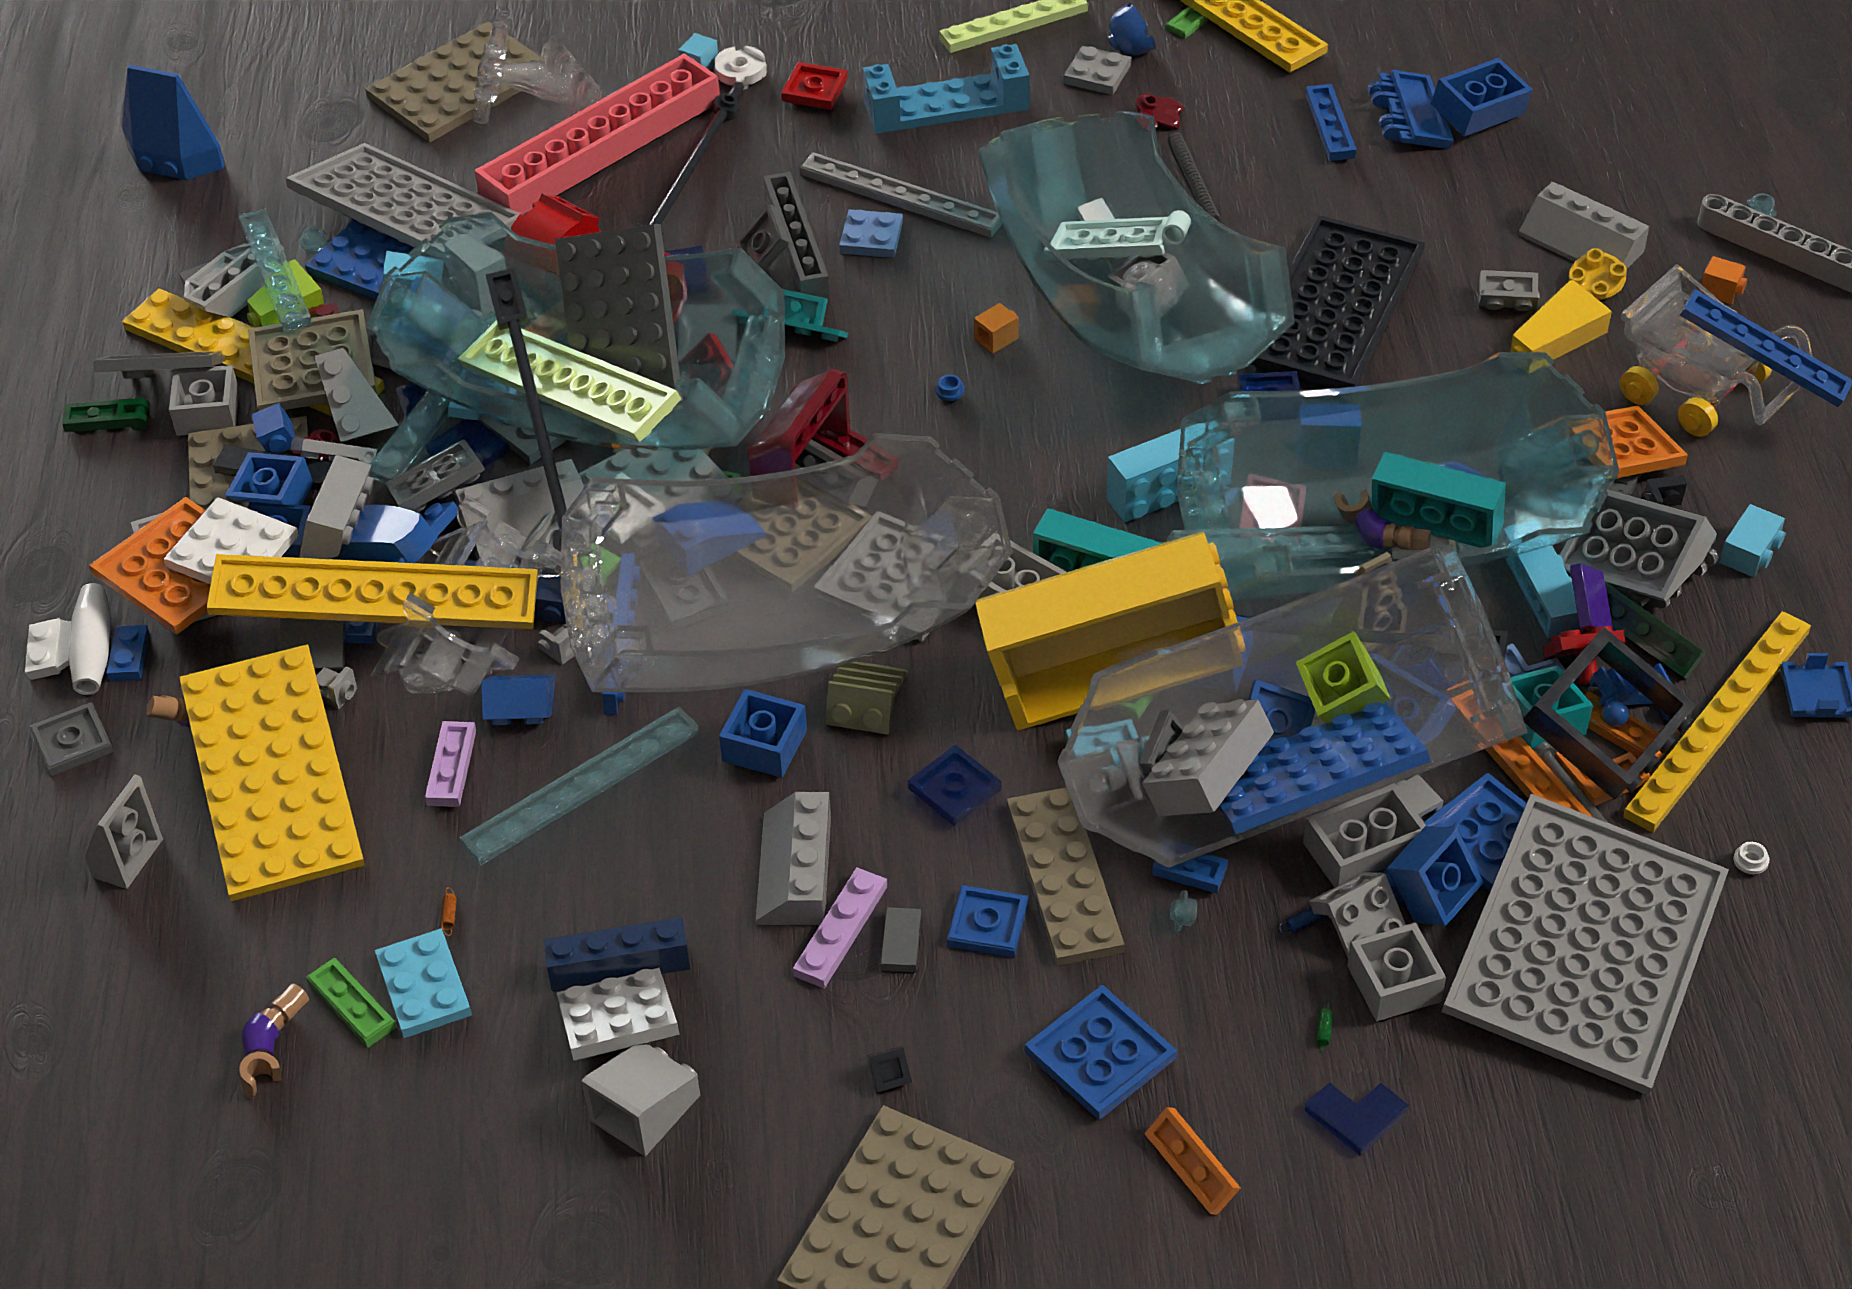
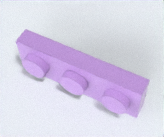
[425,721,476,807]

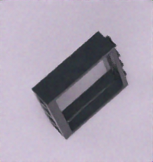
[1521,627,1696,800]

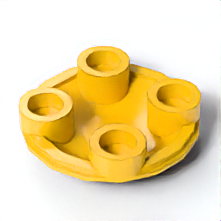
[1569,248,1627,300]

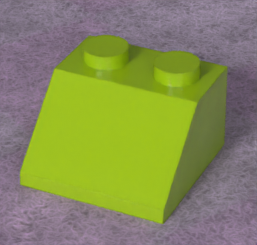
[1295,631,1391,723]

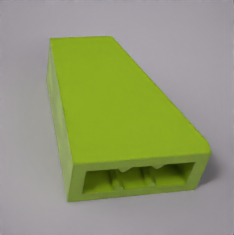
[247,259,324,328]

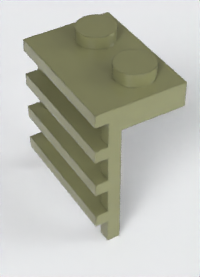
[825,659,908,735]

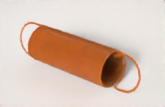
[441,887,457,936]

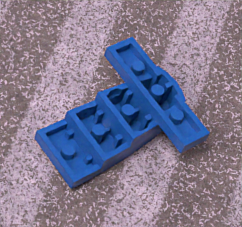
[336,502,461,563]

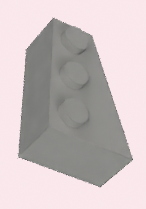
[314,348,400,444]

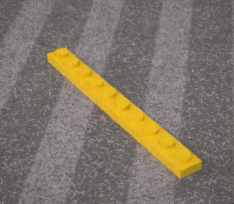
[1623,611,1811,833]

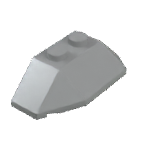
[184,237,284,317]

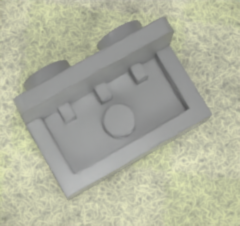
[1478,270,1540,311]

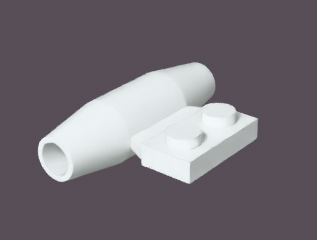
[25,583,111,695]

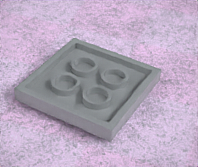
[557,968,680,1061]

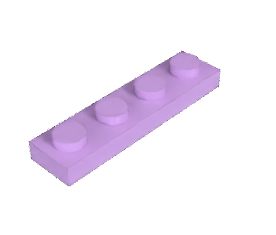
[793,867,887,989]

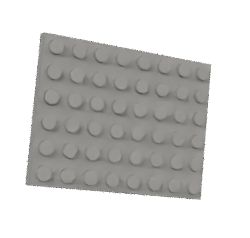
[1442,794,1729,1096]

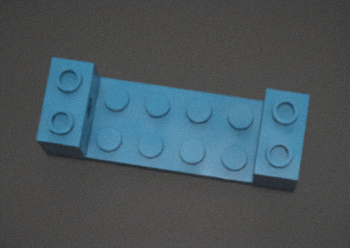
[862,44,1030,134]

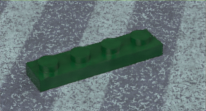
[1605,582,1707,679]

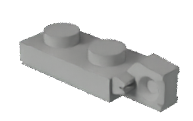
[291,438,377,467]

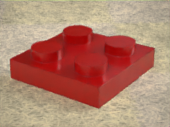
[781,62,848,110]

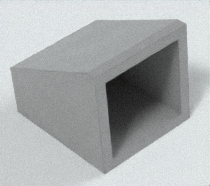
[582,1043,700,1157]

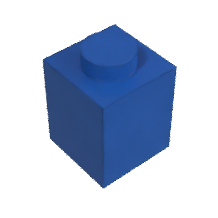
[252,403,295,454]

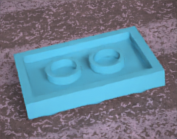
[375,928,472,1038]

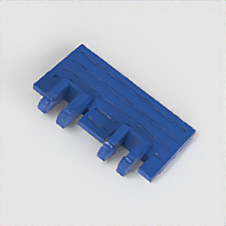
[1367,70,1454,149]

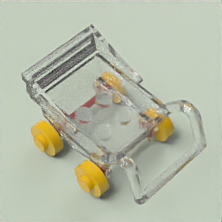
[1620,264,1813,437]

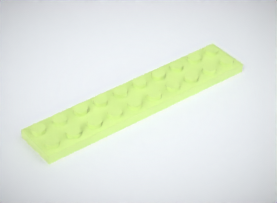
[458,320,681,442]

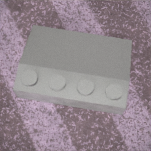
[455,459,603,568]
[1560,486,1717,602]

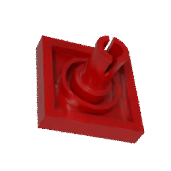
[1542,626,1625,684]

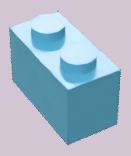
[1719,504,1786,577]

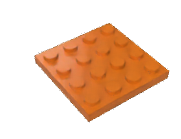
[89,497,211,635]

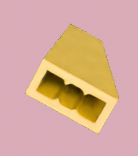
[1509,280,1612,372]

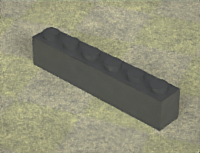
[763,172,830,302]

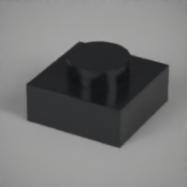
[867,1046,912,1092]

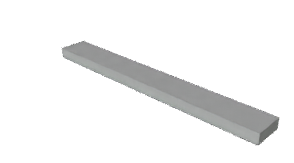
[800,152,1004,238]

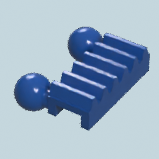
[1589,663,1673,727]

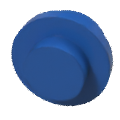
[935,374,964,401]

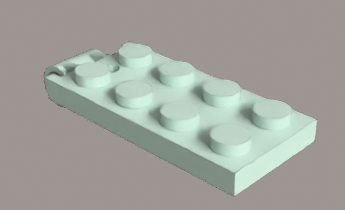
[1047,210,1191,261]

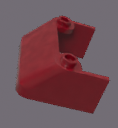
[747,369,850,509]

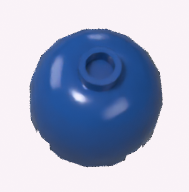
[1107,3,1156,57]

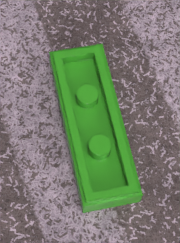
[306,957,397,1048]

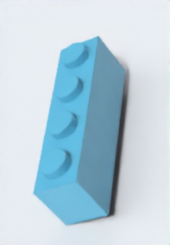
[1500,522,1583,638]

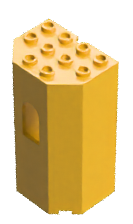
[975,531,1245,731]

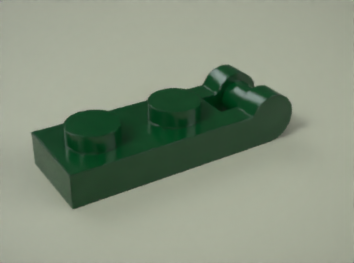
[62,398,150,432]

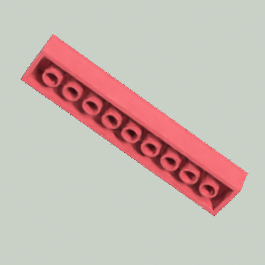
[474,53,720,214]

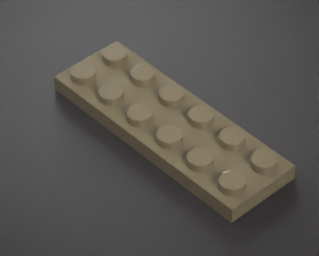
[1007,786,1125,966]

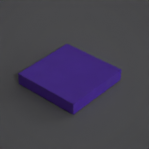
[1570,563,1613,631]

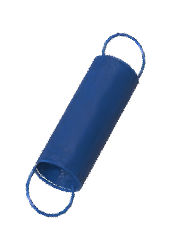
[1279,908,1325,934]

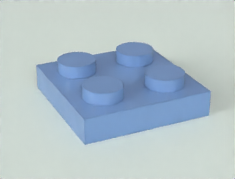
[839,210,903,258]

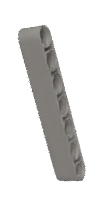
[1697,194,1852,293]

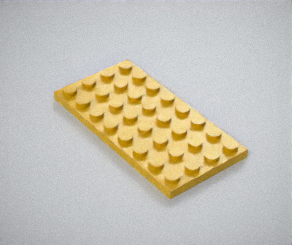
[179,644,365,902]

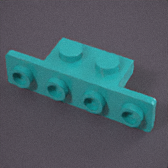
[734,287,848,342]

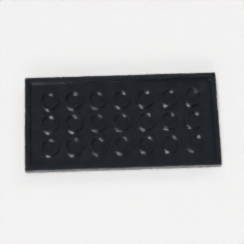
[1243,215,1425,393]

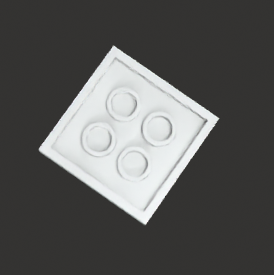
[164,497,299,585]

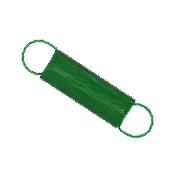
[1315,1002,1333,1054]

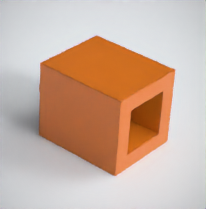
[1700,256,1748,305]
[974,303,1019,354]

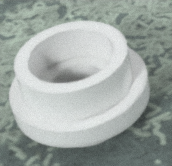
[1733,842,1769,874]

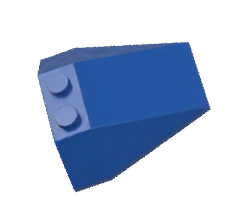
[122,65,225,180]

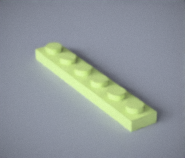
[939,0,1088,53]

